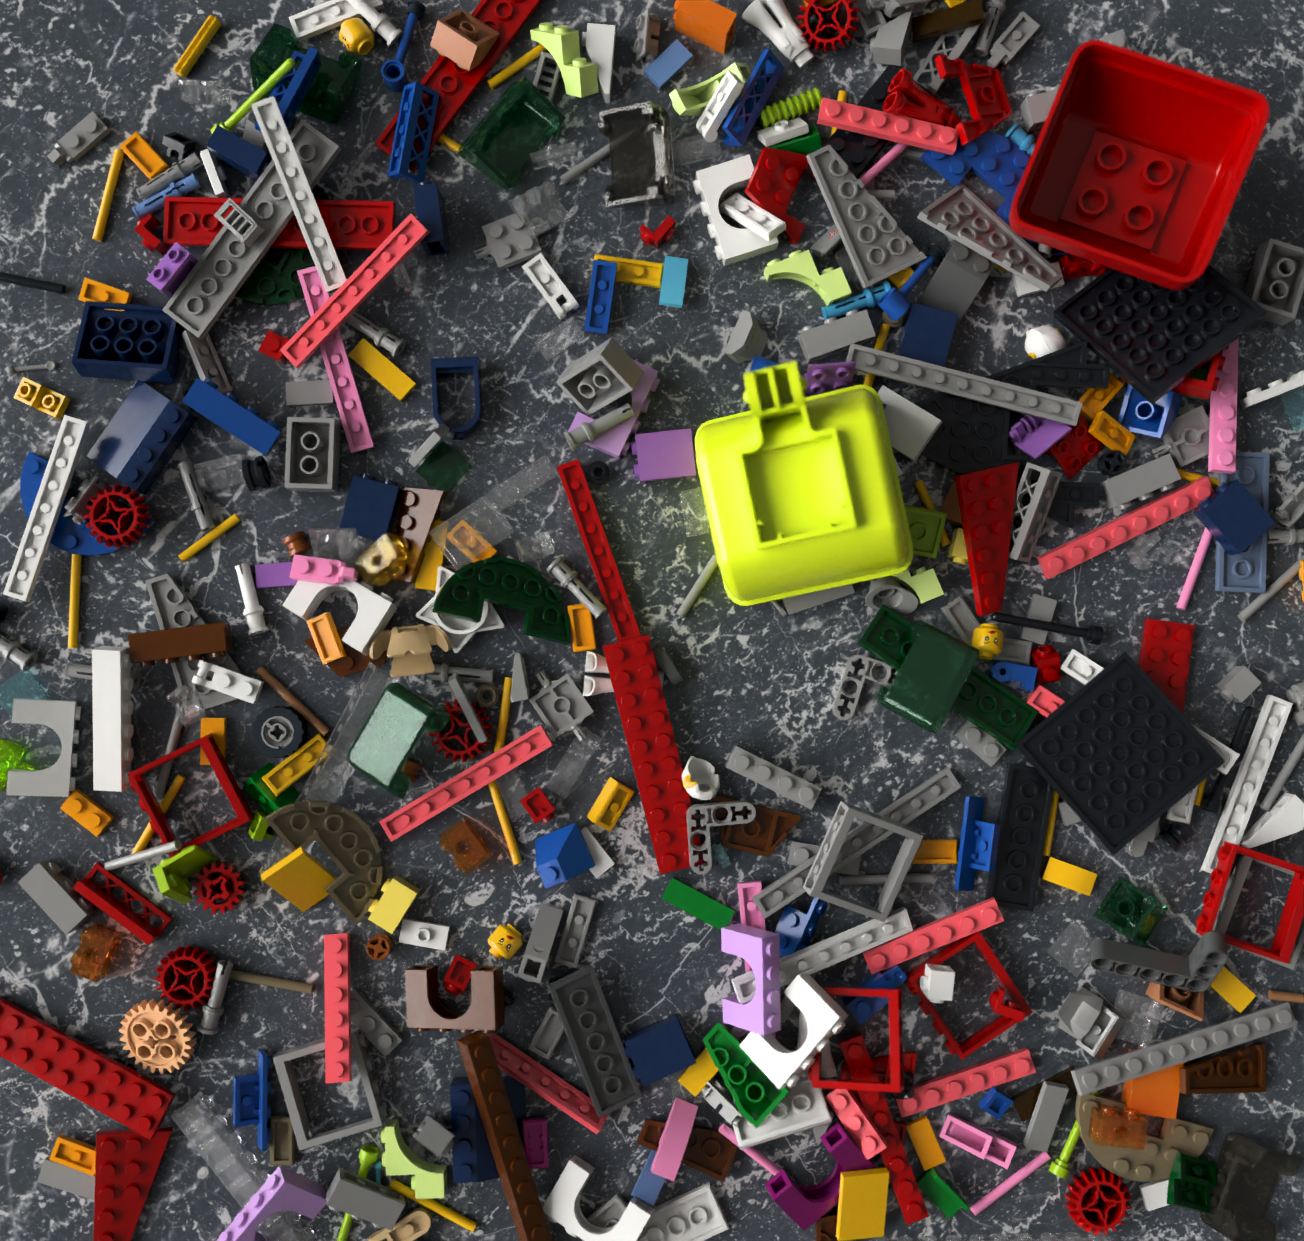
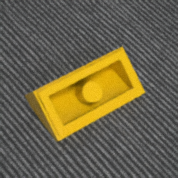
[587,777,635,832]

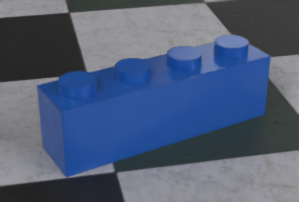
[182,378,283,457]

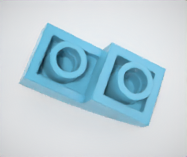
[659,255,688,308]

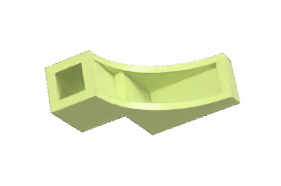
[530,22,599,98]
[669,62,757,116]
[763,250,852,306]
[889,566,944,604]
[381,1119,448,1199]

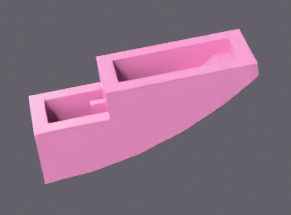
[650,1097,698,1181]
[939,1114,1017,1169]

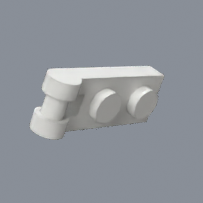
[696,70,744,142]
[522,253,580,320]
[1239,370,1304,409]
[191,659,264,704]

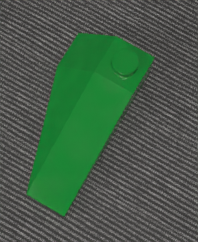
[703,1022,793,1129]

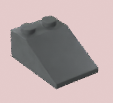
[916,240,996,328]

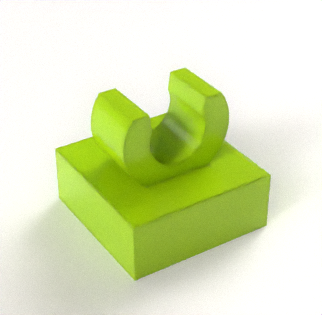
[248,810,274,842]

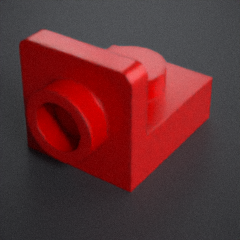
[258,330,290,365]
[519,786,557,824]
[442,954,477,995]
[989,986,1025,1022]

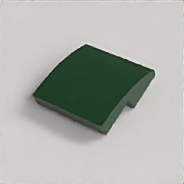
[1167,1153,1217,1213]

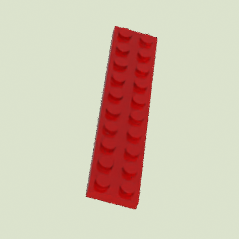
[374,0,543,174]
[163,197,396,250]
[602,634,706,874]
[0,997,176,1140]

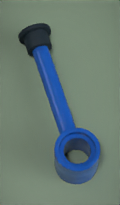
[381,0,426,92]
[877,244,945,321]

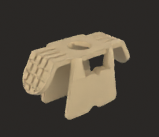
[369,624,451,677]

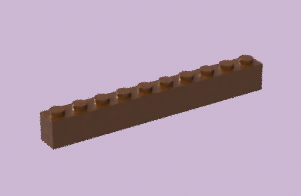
[457,1030,553,1241]

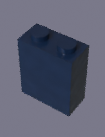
[206,125,272,182]
[413,181,450,256]
[896,303,958,367]
[338,473,402,544]
[1193,480,1275,555]
[623,1014,696,1086]

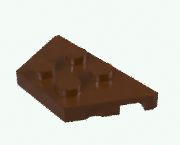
[305,615,394,678]
[712,795,801,857]

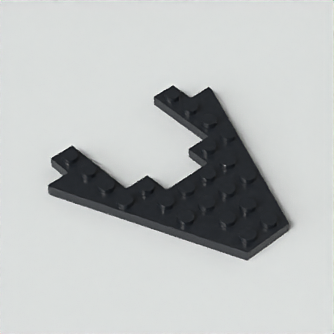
[914,341,1110,528]

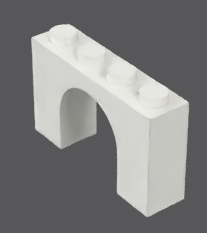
[693,154,779,266]
[282,580,397,656]
[6,698,81,797]
[739,973,849,1089]
[542,1155,655,1241]

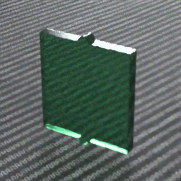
[415,441,471,493]

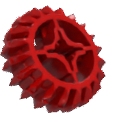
[797,0,861,52]
[84,484,152,549]
[429,699,493,762]
[154,945,217,1011]
[1065,1167,1132,1236]

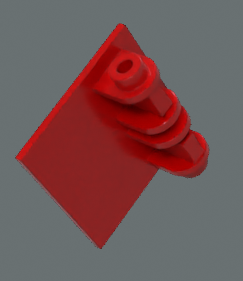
[1045,414,1104,479]

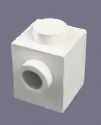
[920,964,955,1003]

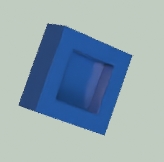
[979,1086,1014,1120]

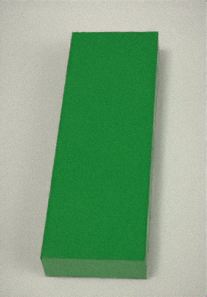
[661,877,735,930]

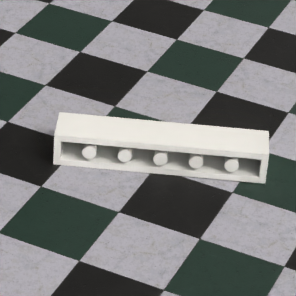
[92,646,134,792]

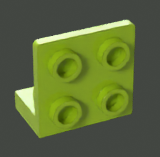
[152,845,218,904]

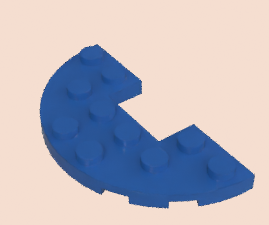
[919,131,1032,244]
[20,451,154,556]

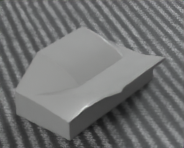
[838,0,887,38]
[724,310,768,363]
[1056,985,1103,1040]

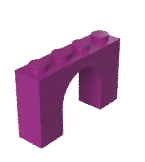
[765,1122,877,1231]

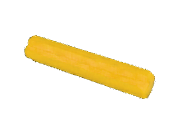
[174,15,221,78]

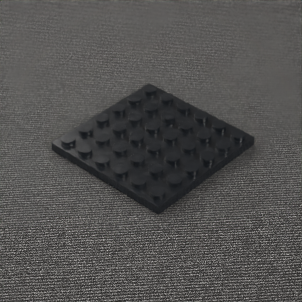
[1053,264,1267,404]
[1015,652,1225,856]

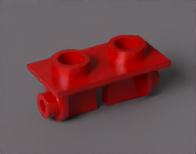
[1059,255,1109,279]

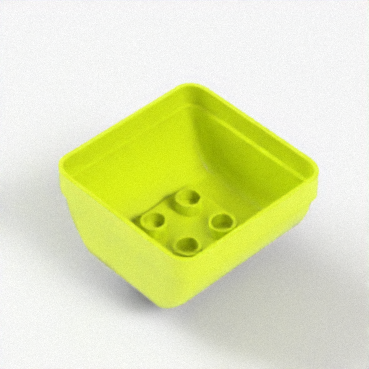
[695,361,913,606]

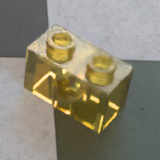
[354,533,413,587]

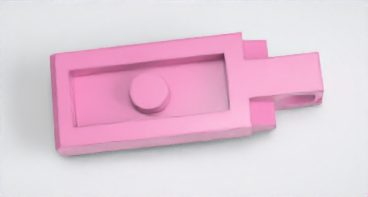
[290,555,359,586]

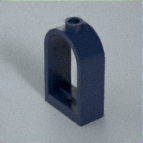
[431,356,483,440]

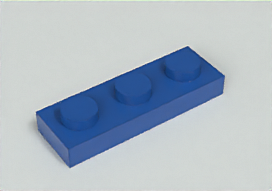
[584,260,617,334]

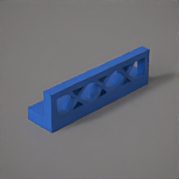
[254,47,321,132]
[722,49,785,146]
[387,82,440,184]

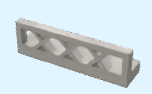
[913,11,987,96]
[1008,462,1063,562]

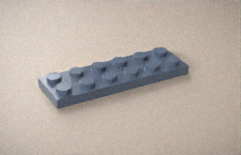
[1215,451,1270,594]

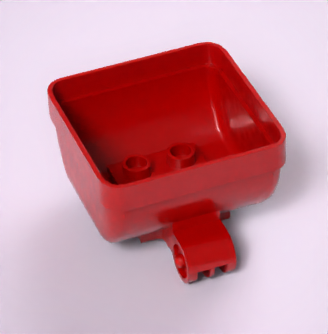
[1009,40,1269,290]

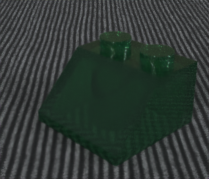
[1093,876,1168,947]

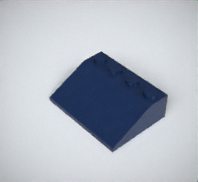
[71,301,180,383]
[87,381,198,495]
[450,1075,526,1183]

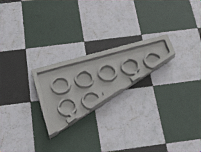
[806,144,927,288]
[917,183,1063,292]
[145,573,242,715]

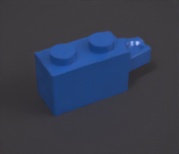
[842,965,907,1025]

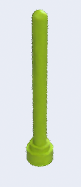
[210,58,295,134]
[1048,1090,1100,1179]
[337,1145,380,1241]

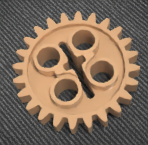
[119,998,196,1074]

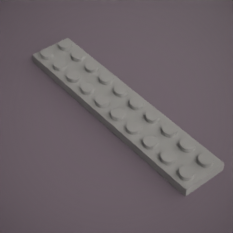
[162,119,342,340]

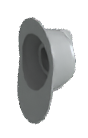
[865,577,918,616]

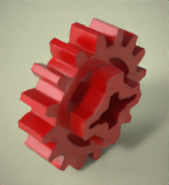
[193,861,246,914]

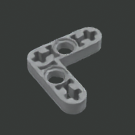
[832,655,913,720]
[686,800,756,875]

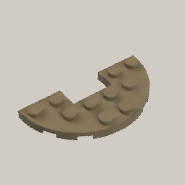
[264,800,383,925]
[1075,1092,1214,1182]

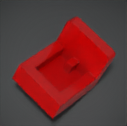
[134,213,169,255]
[640,215,676,249]
[1031,645,1061,684]

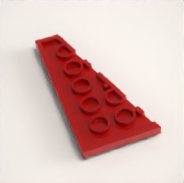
[954,462,1019,616]
[93,1127,173,1241]

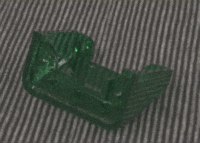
[250,23,362,124]
[456,76,566,190]
[877,620,979,734]
[347,682,452,799]

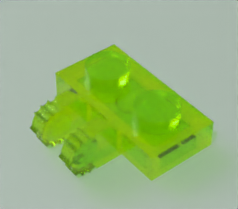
[0,738,34,791]

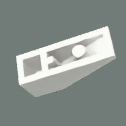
[582,23,616,103]
[1239,793,1304,849]

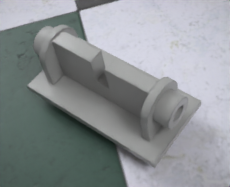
[634,8,661,62]
[63,476,106,525]
[1271,481,1304,528]
[701,1079,744,1127]

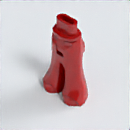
[883,68,961,129]

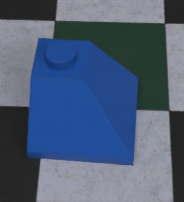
[1118,384,1183,438]
[535,822,596,888]

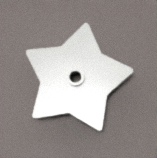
[416,566,505,653]

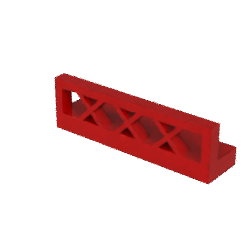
[73,862,173,945]

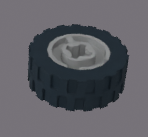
[251,706,308,758]

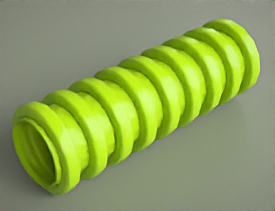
[758,87,822,129]

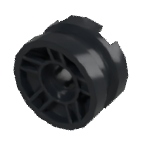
[242,456,271,492]

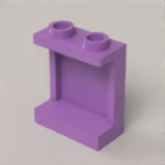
[146,242,198,299]
[631,428,696,484]

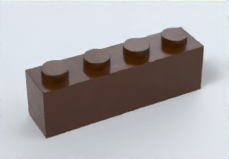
[128,622,233,667]

